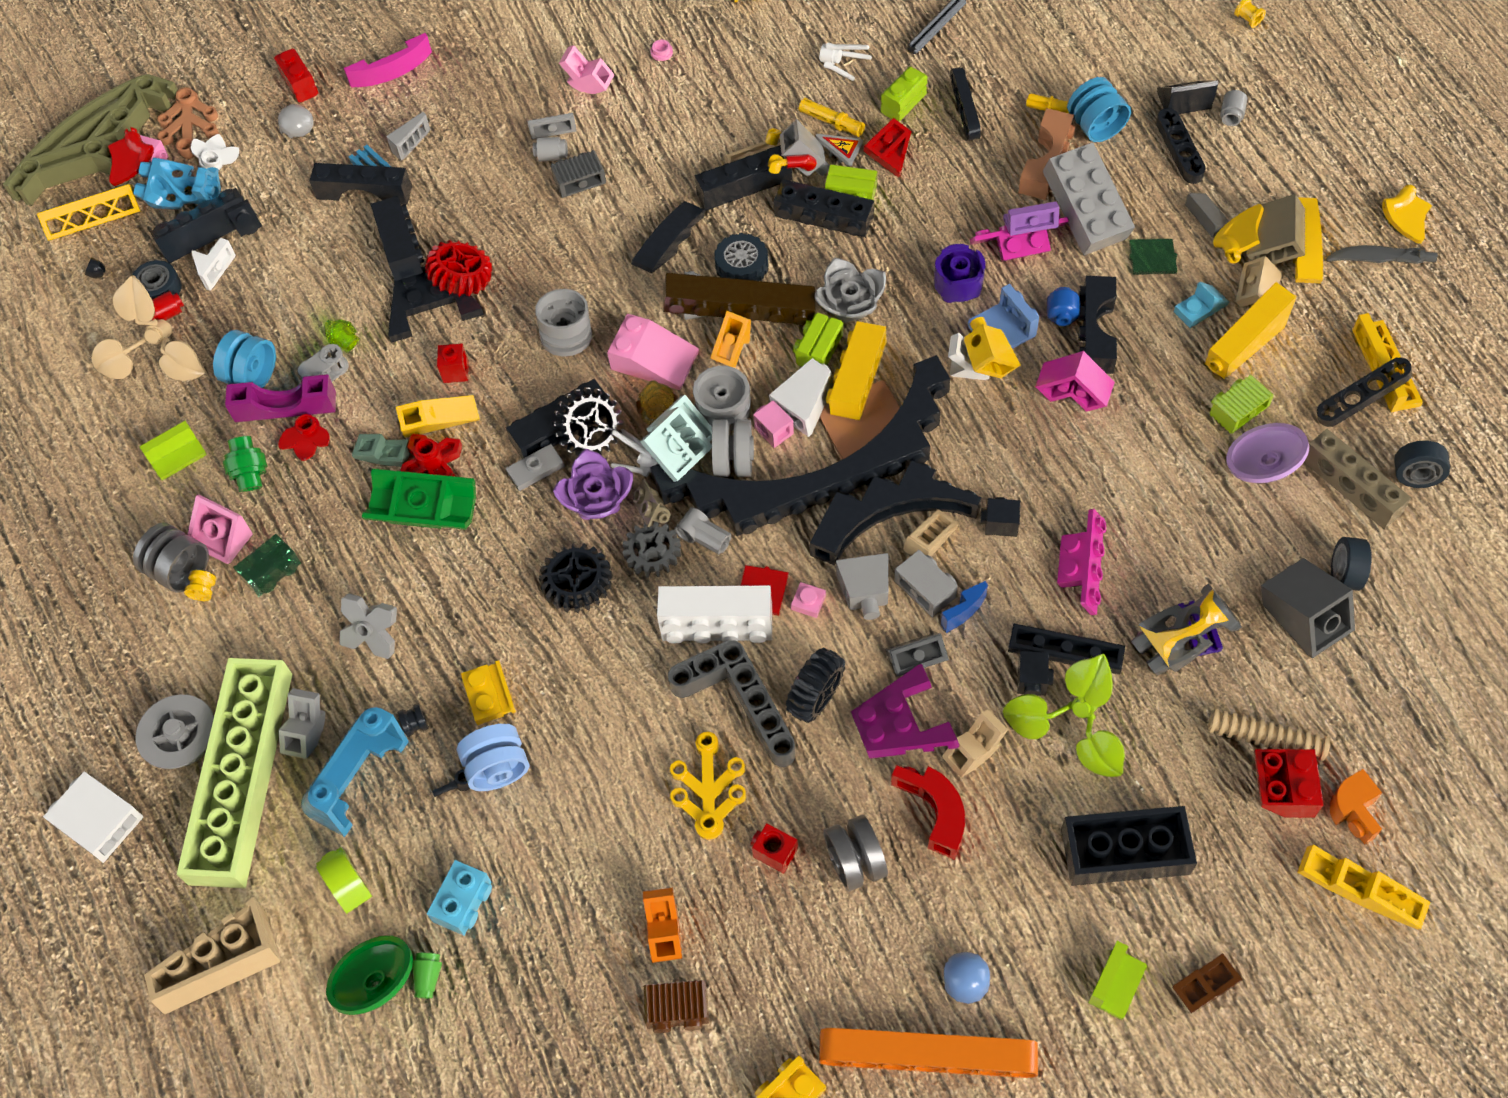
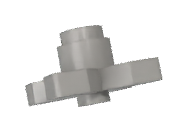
[340,593,397,659]

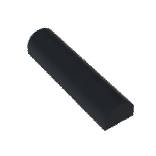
[1008,623,1125,675]

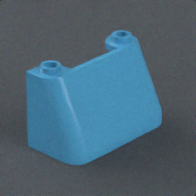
[301,707,409,837]

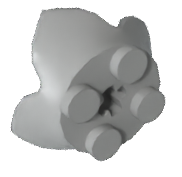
[815,257,886,323]

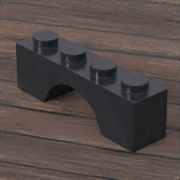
[309,163,412,205]
[1078,275,1117,374]

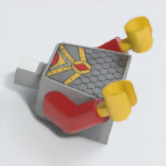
[765,119,830,176]

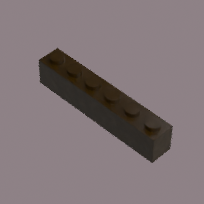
[663,272,816,325]

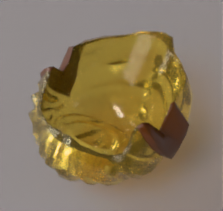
[636,380,678,426]

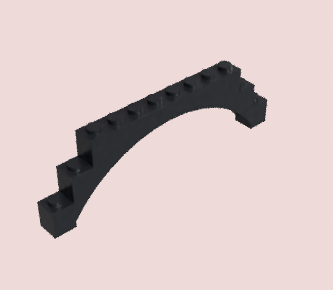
[650,355,950,536]

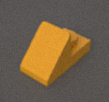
[710,311,751,367]

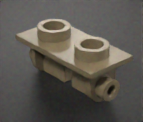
[633,479,671,527]

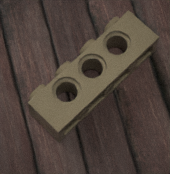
[1304,429,1411,529]

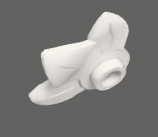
[191,134,239,170]

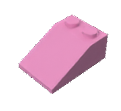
[607,313,699,390]

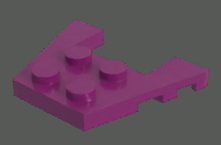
[851,664,960,759]

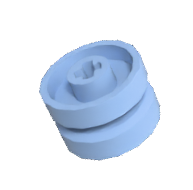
[456,724,530,791]

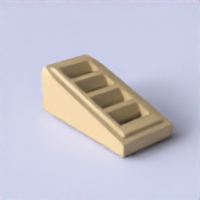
[903,509,959,557]

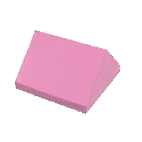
[187,495,253,564]

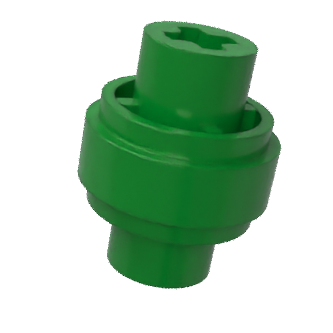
[222,436,268,492]

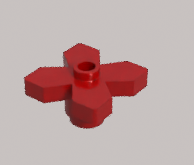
[400,434,462,476]

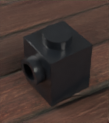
[980,497,1020,537]
[1017,651,1054,696]

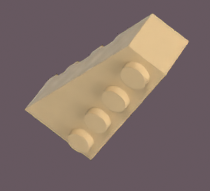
[144,897,281,1014]

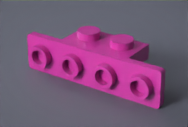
[970,214,1069,262]
[1057,509,1106,615]

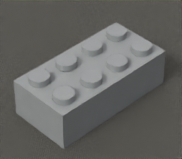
[1043,142,1135,256]

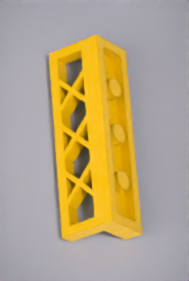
[37,184,141,241]
[1352,313,1423,412]

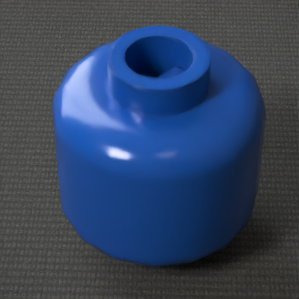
[1047,287,1080,326]

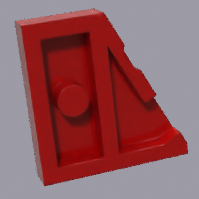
[863,118,912,177]

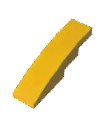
[1293,197,1323,284]
[1297,844,1430,930]

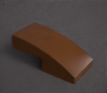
[1172,953,1243,1014]

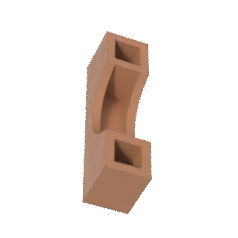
[1018,108,1076,200]

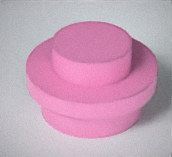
[650,40,673,61]

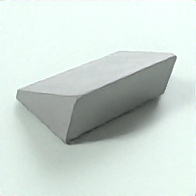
[527,113,577,139]

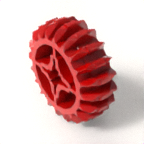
[425,240,492,297]

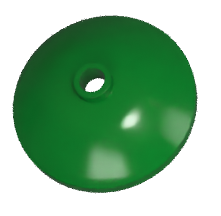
[326,936,413,1015]

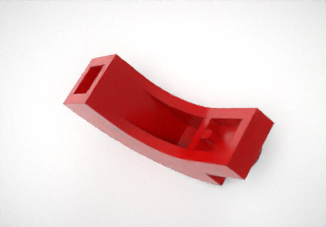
[891,765,965,860]

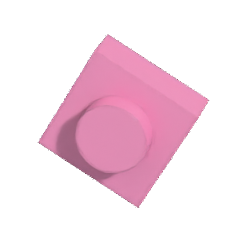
[791,582,826,618]

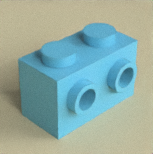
[427,860,492,936]

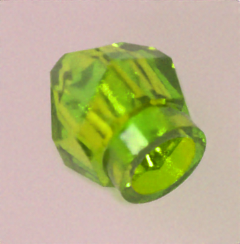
[324,319,360,352]

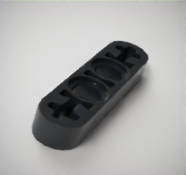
[950,67,981,141]
[1156,108,1206,184]
[1317,357,1412,427]

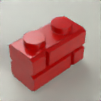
[274,48,319,103]

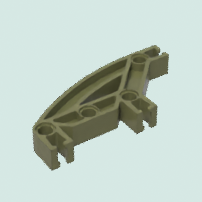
[3,74,178,206]

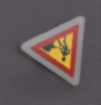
[815,134,864,166]

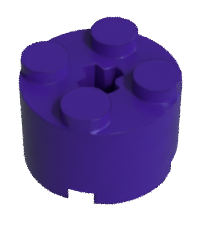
[934,244,985,303]

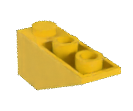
[396,395,480,438]

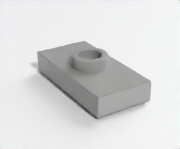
[506,444,565,491]

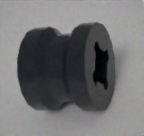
[397,703,429,737]

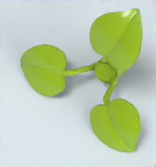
[1003,654,1125,777]

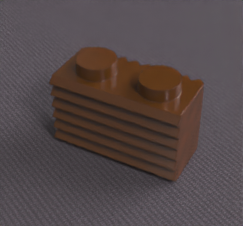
[643,980,709,1033]

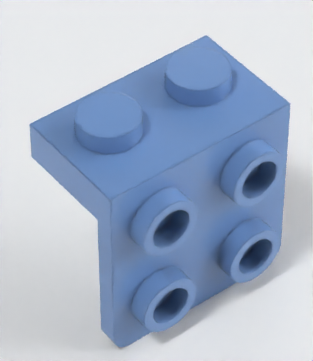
[968,284,1039,349]

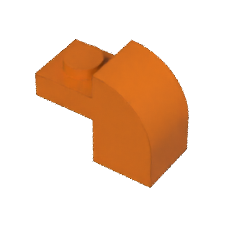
[1330,769,1382,845]
[643,887,682,963]

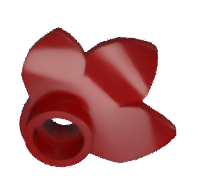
[278,414,330,461]

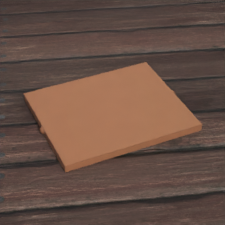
[819,380,900,460]

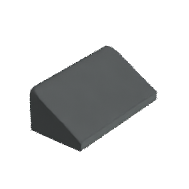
[1185,193,1229,238]
[885,632,949,677]

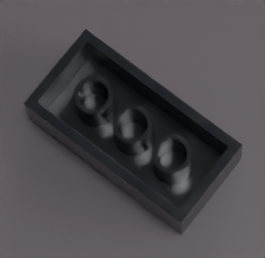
[1061,806,1197,886]

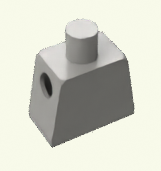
[836,553,888,620]

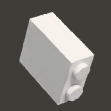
[43,771,143,863]

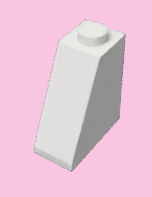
[769,358,833,437]

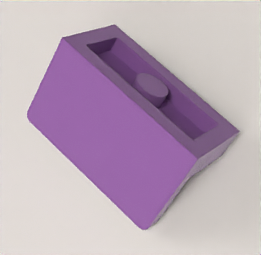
[1003,201,1059,236]

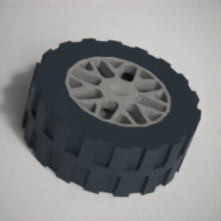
[714,233,769,281]

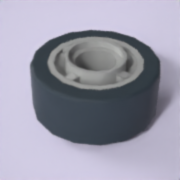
[1331,537,1372,591]

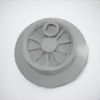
[136,694,214,769]

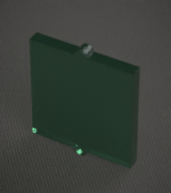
[1128,239,1178,275]

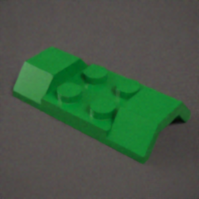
[362,469,476,530]

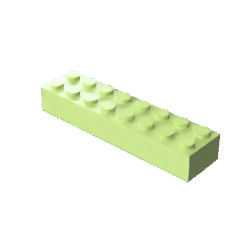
[176,658,292,888]

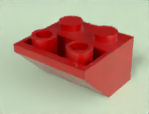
[1254,749,1324,818]

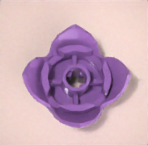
[553,449,633,520]

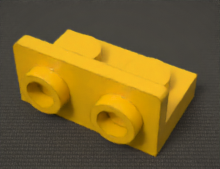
[754,1055,827,1098]

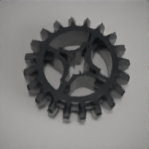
[553,387,624,456]
[539,542,613,614]
[786,647,845,723]

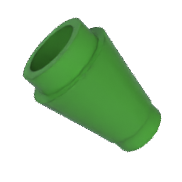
[412,953,442,999]

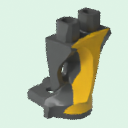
[1131,583,1242,675]

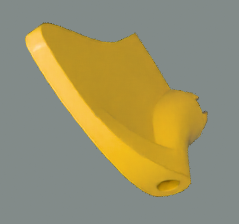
[1382,184,1432,244]
[1213,204,1264,264]

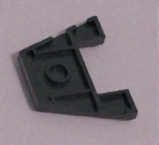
[388,266,484,343]

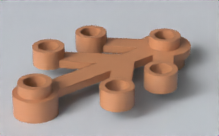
[157,87,219,159]

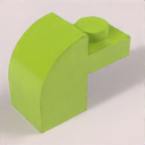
[316,847,372,914]

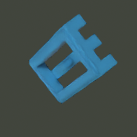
[348,144,391,167]

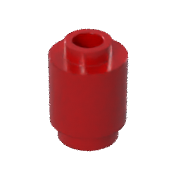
[152,291,184,321]

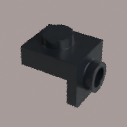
[226,199,262,237]

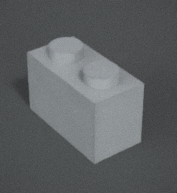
[894,550,958,617]

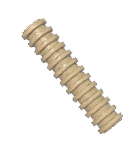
[1208,708,1330,762]

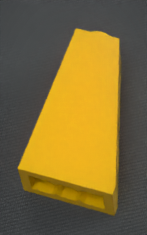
[1205,282,1296,379]

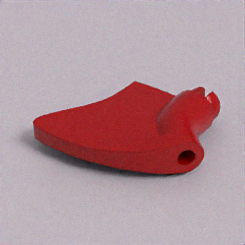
[108,127,154,186]

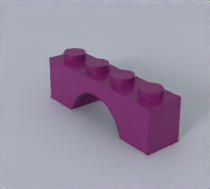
[225,374,336,422]

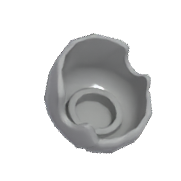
[278,104,313,138]

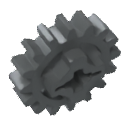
[623,522,681,578]

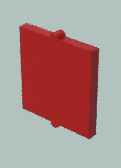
[740,565,789,616]

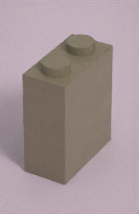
[1247,194,1305,264]

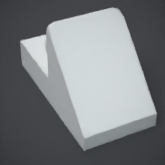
[191,238,236,291]
[948,333,990,380]

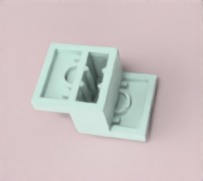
[640,395,712,482]

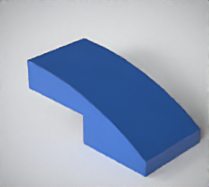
[941,581,988,633]

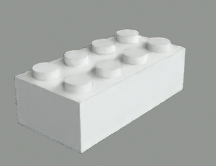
[657,586,772,644]

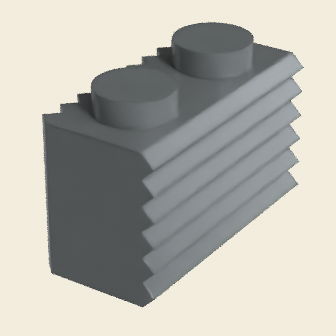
[551,150,606,198]

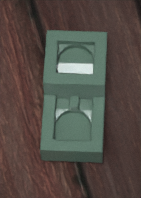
[352,434,410,467]

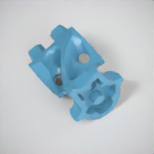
[133,158,221,209]

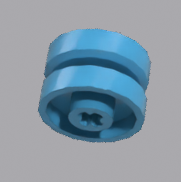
[213,329,276,388]

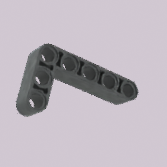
[668,640,795,767]

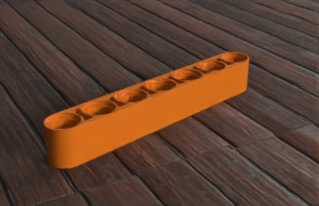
[819,1028,1038,1078]

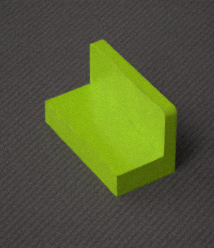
[139,421,207,480]
[1088,941,1147,1020]

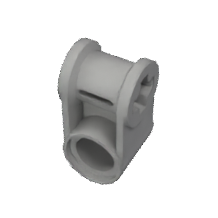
[297,344,349,381]

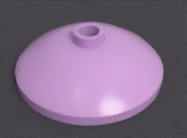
[1226,423,1309,483]

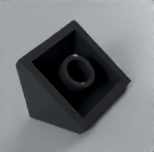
[1157,80,1218,114]

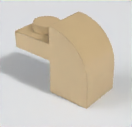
[942,709,1008,778]

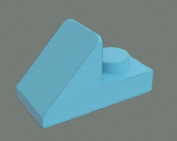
[1174,282,1229,328]

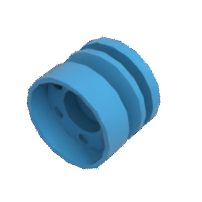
[1067,77,1131,142]

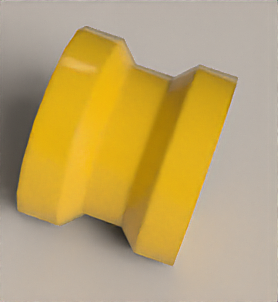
[184,570,217,601]

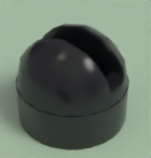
[85,258,106,279]

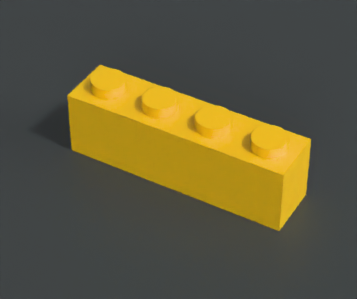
[826,321,887,420]

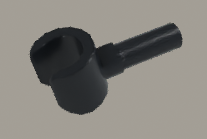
[432,769,470,797]

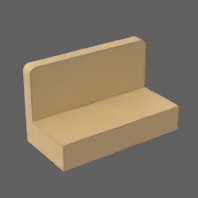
[1236,256,1282,307]

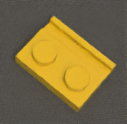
[461,660,516,726]

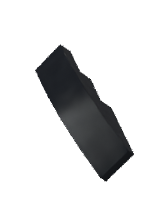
[631,201,705,273]

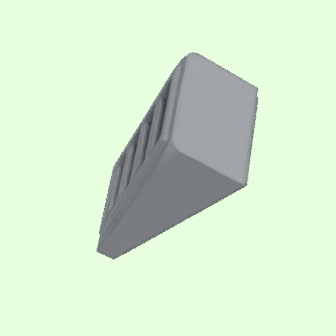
[386,112,430,161]

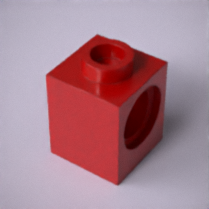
[437,343,469,383]
[750,823,798,874]

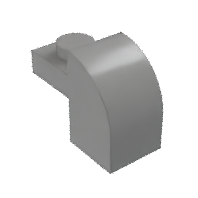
[279,688,325,759]

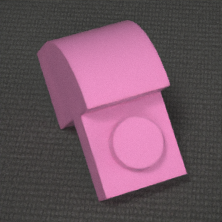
[559,45,614,94]

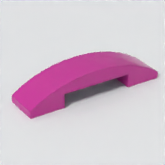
[344,33,432,87]

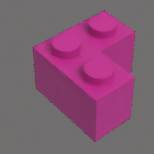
[1035,351,1114,412]

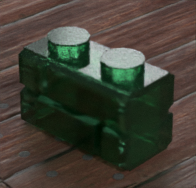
[233,534,301,597]

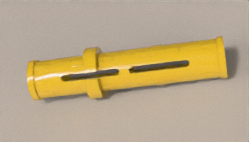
[799,97,865,137]

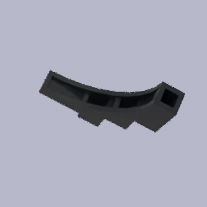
[810,461,982,566]

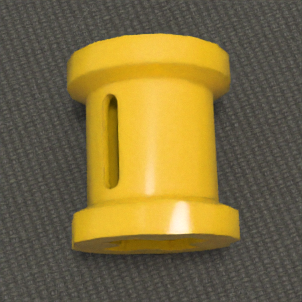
[1234,0,1266,28]

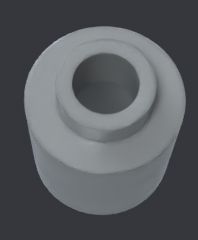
[1220,90,1248,126]
[533,137,568,162]

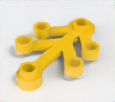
[670,732,746,840]

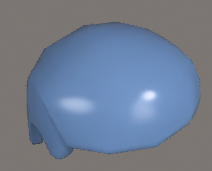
[944,952,990,1004]

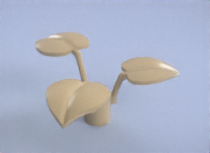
[92,275,206,381]

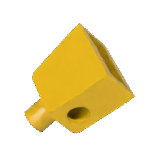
[964,317,1021,379]

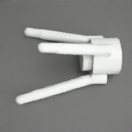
[819,43,872,81]
[610,429,658,477]

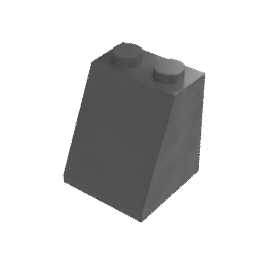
[1261,558,1355,658]

